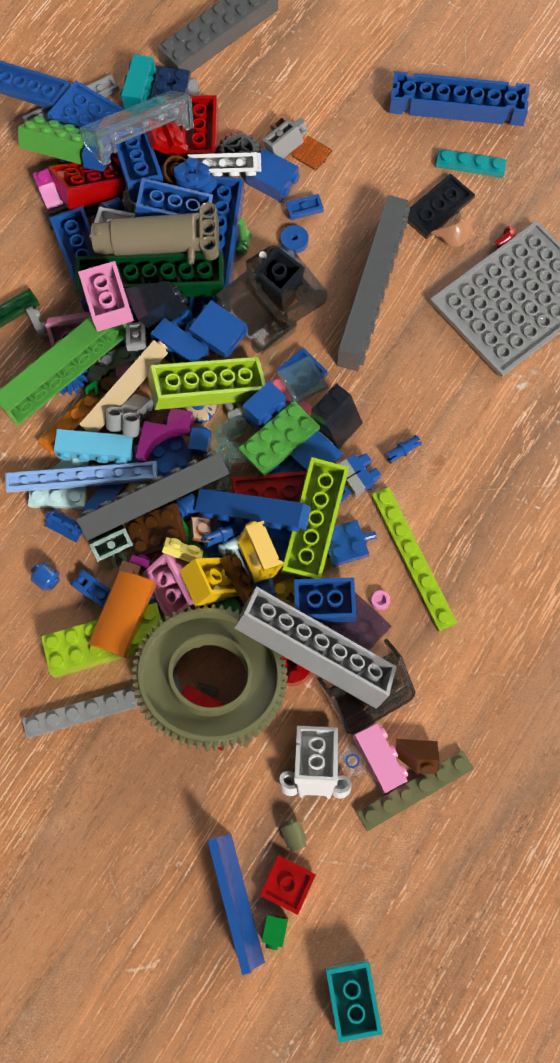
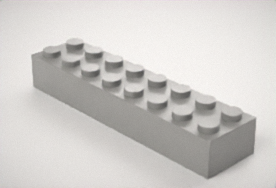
[234,587,397,709]

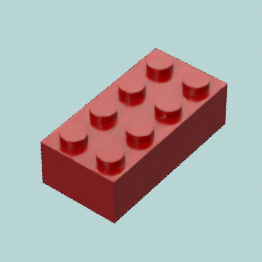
[182,95,218,159]

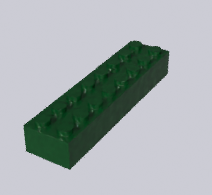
[75,251,225,301]

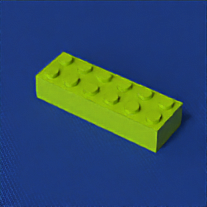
[147,357,266,410]
[281,457,349,579]
[41,602,164,678]

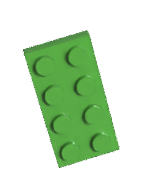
[238,401,320,477]

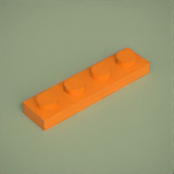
[38,391,100,455]

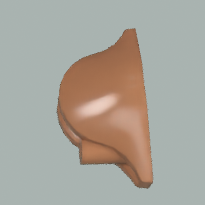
[430,216,476,248]

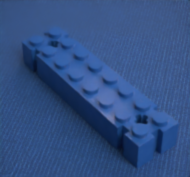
[389,71,530,126]

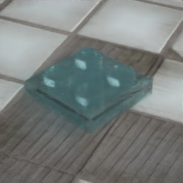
[277,356,328,404]

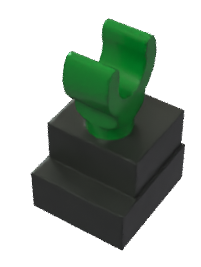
[85,365,110,398]

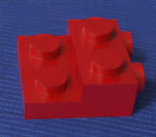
[143,118,188,157]

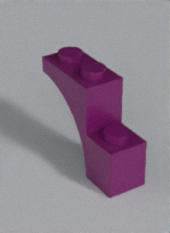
[134,408,194,462]

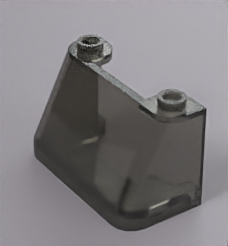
[215,268,297,354]

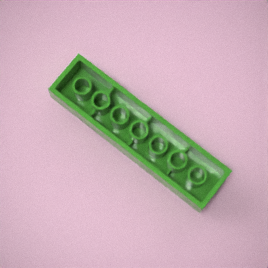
[0,316,127,427]

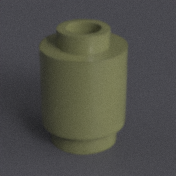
[281,818,307,852]

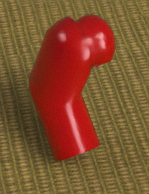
[495,226,516,248]

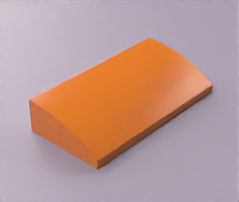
[88,571,156,659]

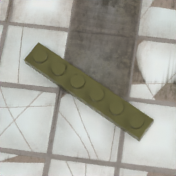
[357,751,474,831]

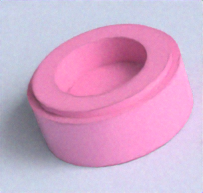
[370,590,390,611]

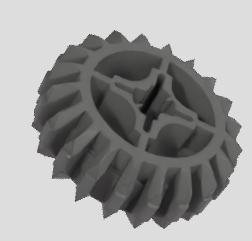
[216,132,261,177]

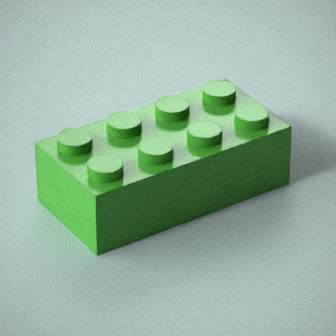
[18,116,92,164]

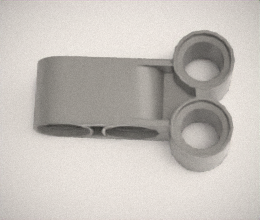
[106,394,154,437]

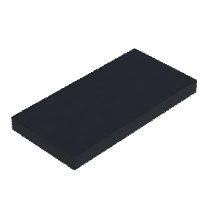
[408,173,475,239]

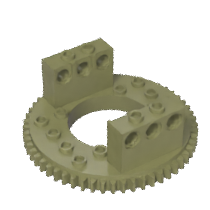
[132,604,288,752]

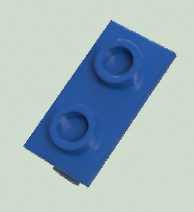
[44,510,83,543]

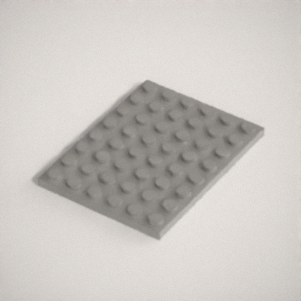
[430,221,560,378]

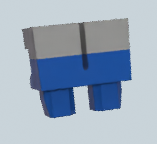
[338,453,381,499]

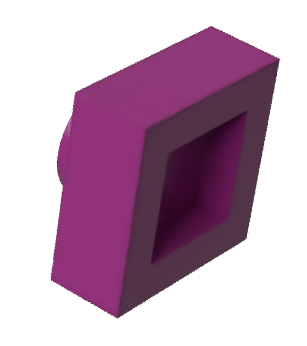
[130,554,152,571]

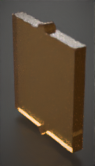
[292,136,332,171]

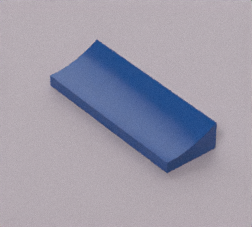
[208,834,265,975]

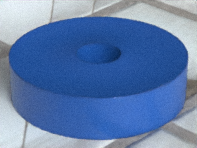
[281,225,309,253]

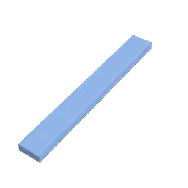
[5,461,158,493]

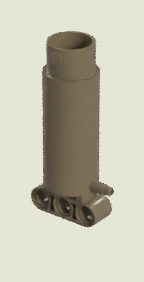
[91,202,219,264]

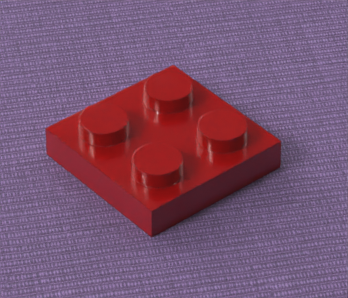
[260,855,316,915]

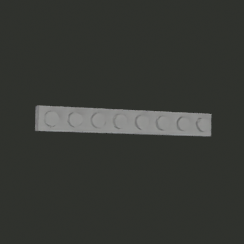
[22,674,182,739]

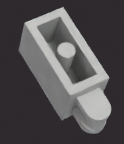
[262,118,308,159]

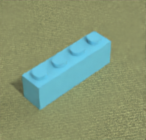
[54,429,134,464]

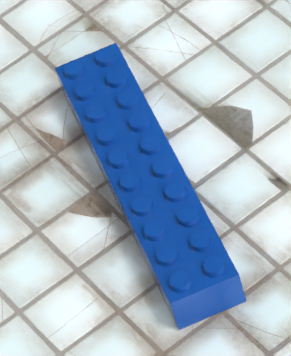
[185,176,245,340]

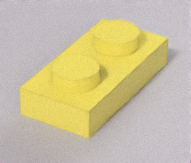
[162,537,203,562]

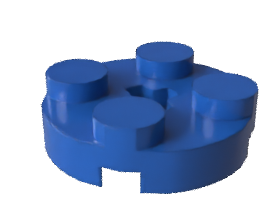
[174,158,210,189]

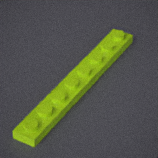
[372,487,457,632]

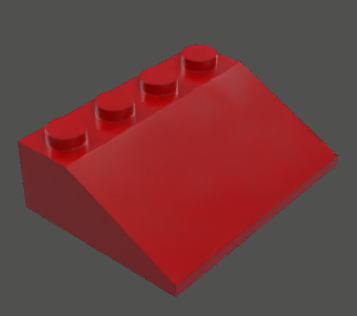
[48,155,126,209]

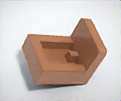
[187,516,211,542]

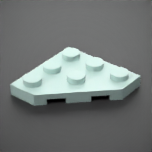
[28,458,90,509]

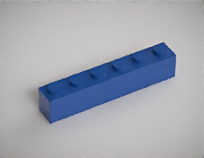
[195,489,311,532]

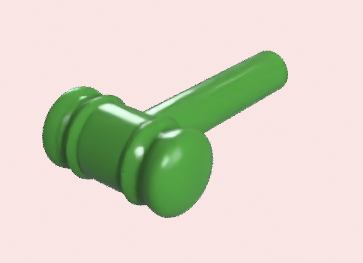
[236,219,252,254]

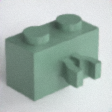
[88,524,133,567]

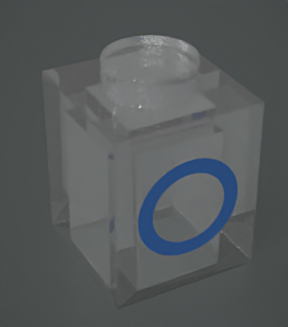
[338,745,368,779]

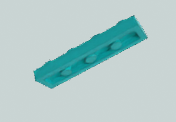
[436,149,507,178]

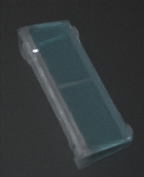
[80,91,194,166]

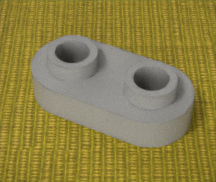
[26,307,48,340]

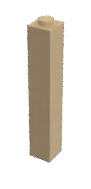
[80,340,168,433]

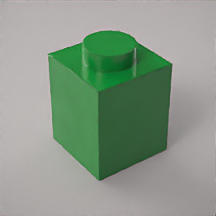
[262,914,288,950]

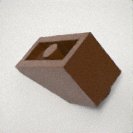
[395,739,439,774]

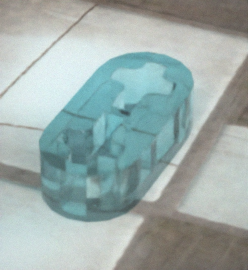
[215,416,247,445]

